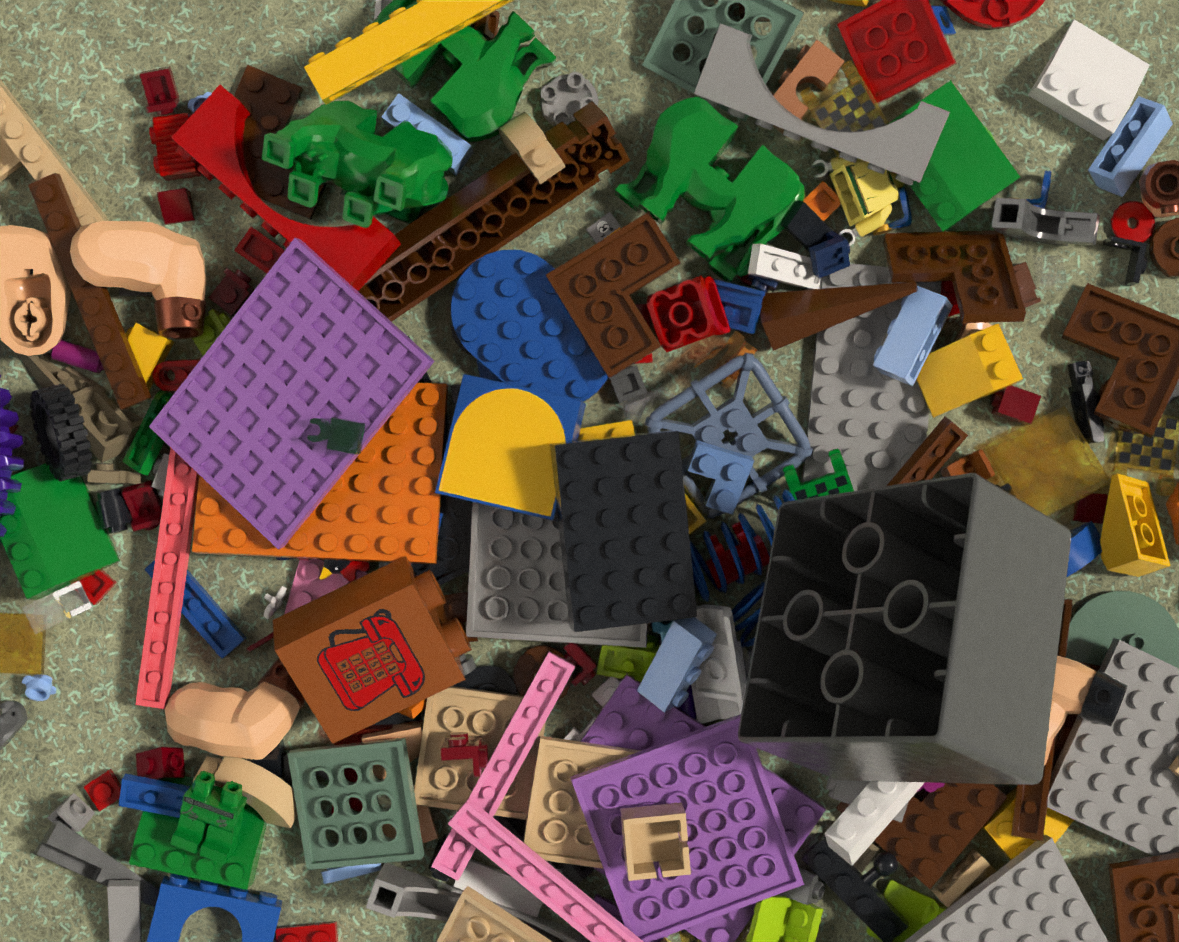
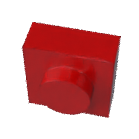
[84,769,121,812]

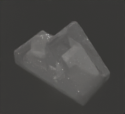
[22,581,93,635]

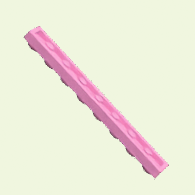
[431,651,575,881]
[448,798,644,942]

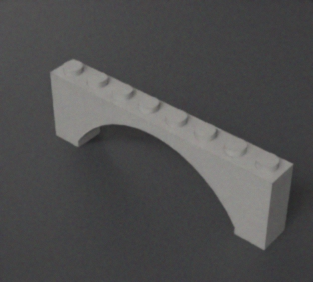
[694,23,950,185]
[365,863,591,942]

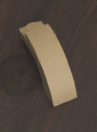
[498,112,565,184]
[192,756,297,828]

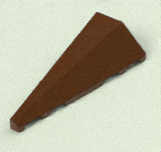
[760,282,919,351]

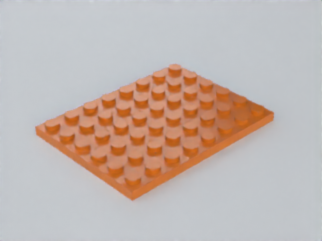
[192,383,448,564]

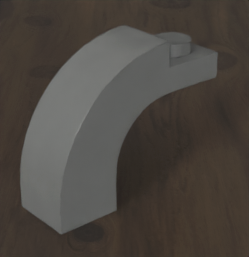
[992,198,1100,246]

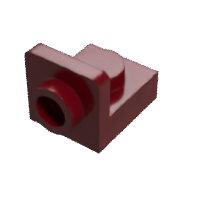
[208,268,255,317]
[564,643,597,686]

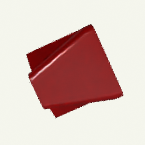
[647,275,730,352]

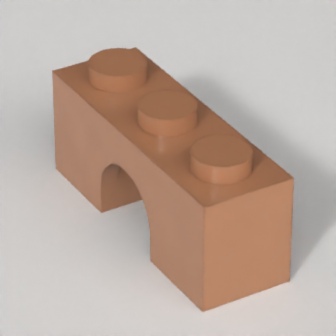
[770,40,845,137]

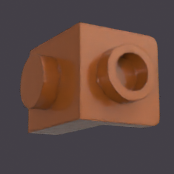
[940,449,995,479]

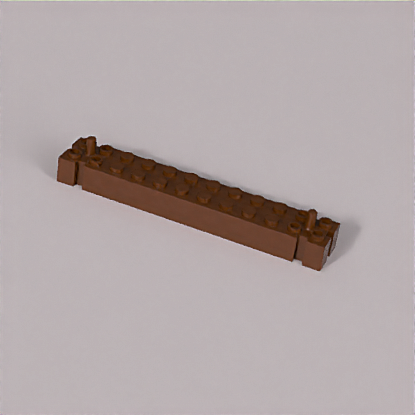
[358,101,630,322]

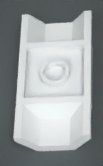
[691,604,747,724]

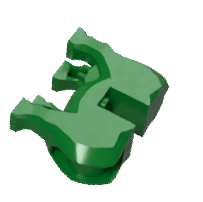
[373,0,557,142]
[615,97,805,283]
[262,101,453,228]

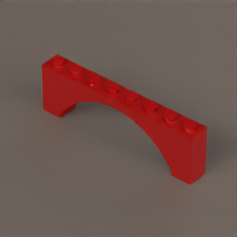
[171,85,401,291]

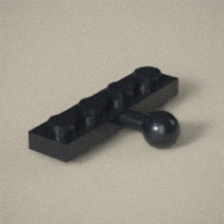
[802,836,909,942]

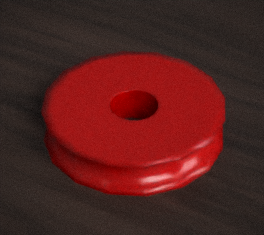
[1111,201,1155,242]

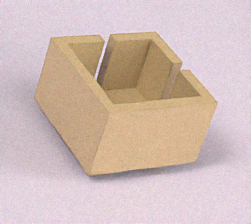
[620,802,691,881]

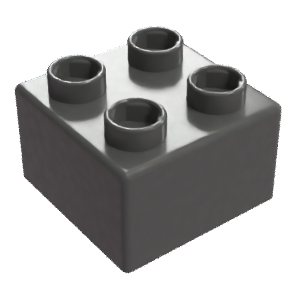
[738,473,1071,785]

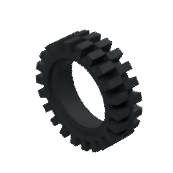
[30,384,92,481]

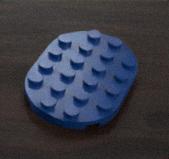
[451,250,608,402]

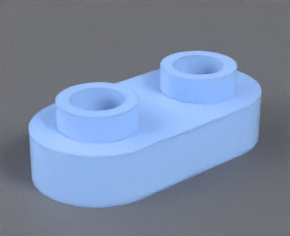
[321,863,382,884]

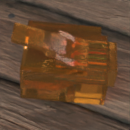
[693,330,757,390]

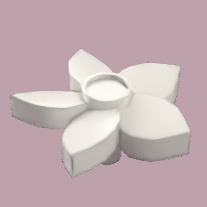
[263,586,287,619]

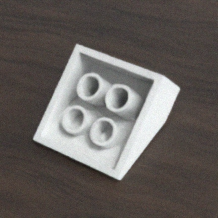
[1028,20,1150,141]

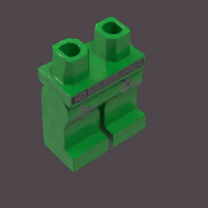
[170,771,247,865]

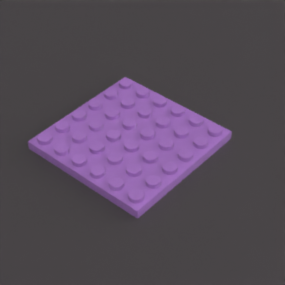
[570,714,804,942]

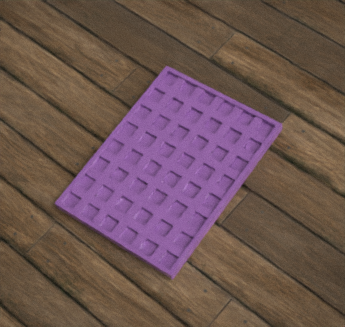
[149,238,435,549]

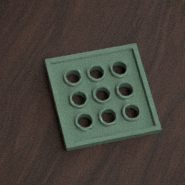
[642,0,804,122]
[287,738,425,870]

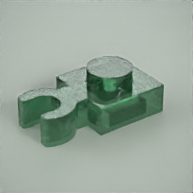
[307,417,365,455]

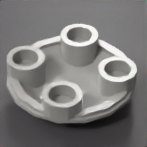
[540,72,599,126]

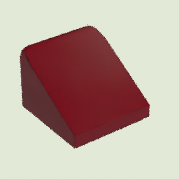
[157,188,195,225]
[1073,491,1108,524]

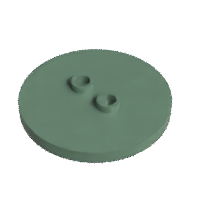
[1066,590,1179,668]

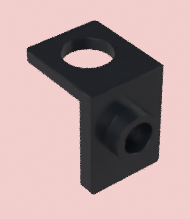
[1103,236,1148,286]

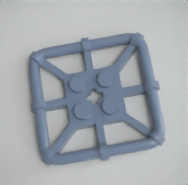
[645,353,813,519]

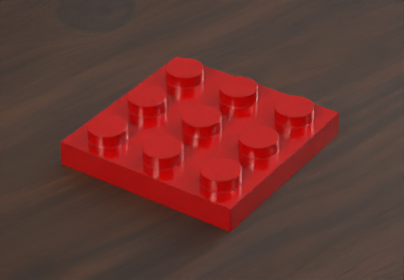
[837,0,957,106]

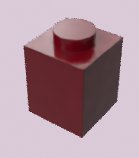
[990,385,1041,425]

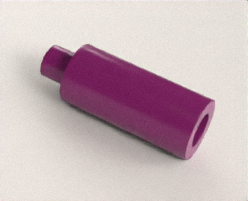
[51,340,105,374]

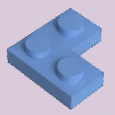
[686,440,754,515]

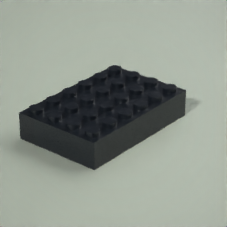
[550,430,697,632]

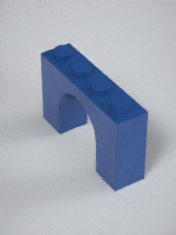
[147,874,282,942]

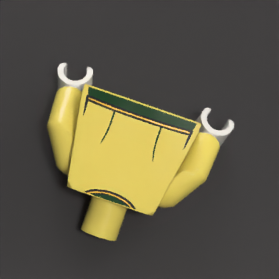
[811,156,904,246]

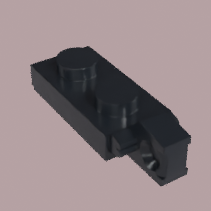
[1067,360,1105,445]

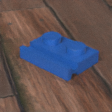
[714,279,765,334]

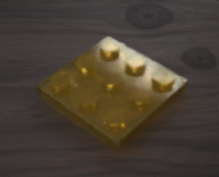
[985,406,1111,516]

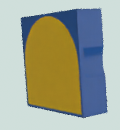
[435,374,586,522]

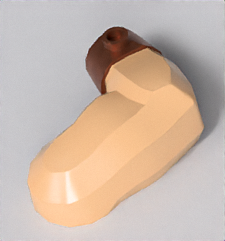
[165,658,305,760]

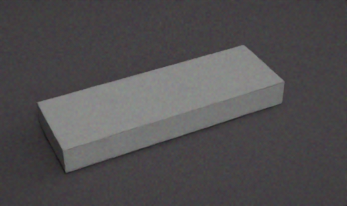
[107,880,142,942]

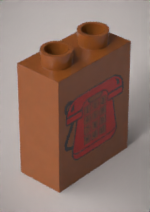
[272,556,472,744]

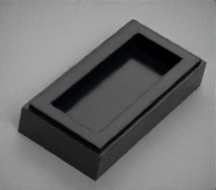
[781,200,832,253]

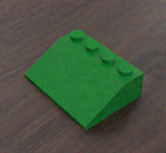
[887,80,1021,232]
[0,463,120,600]
[129,776,267,890]

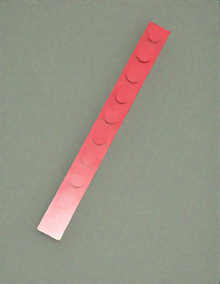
[135,447,199,709]

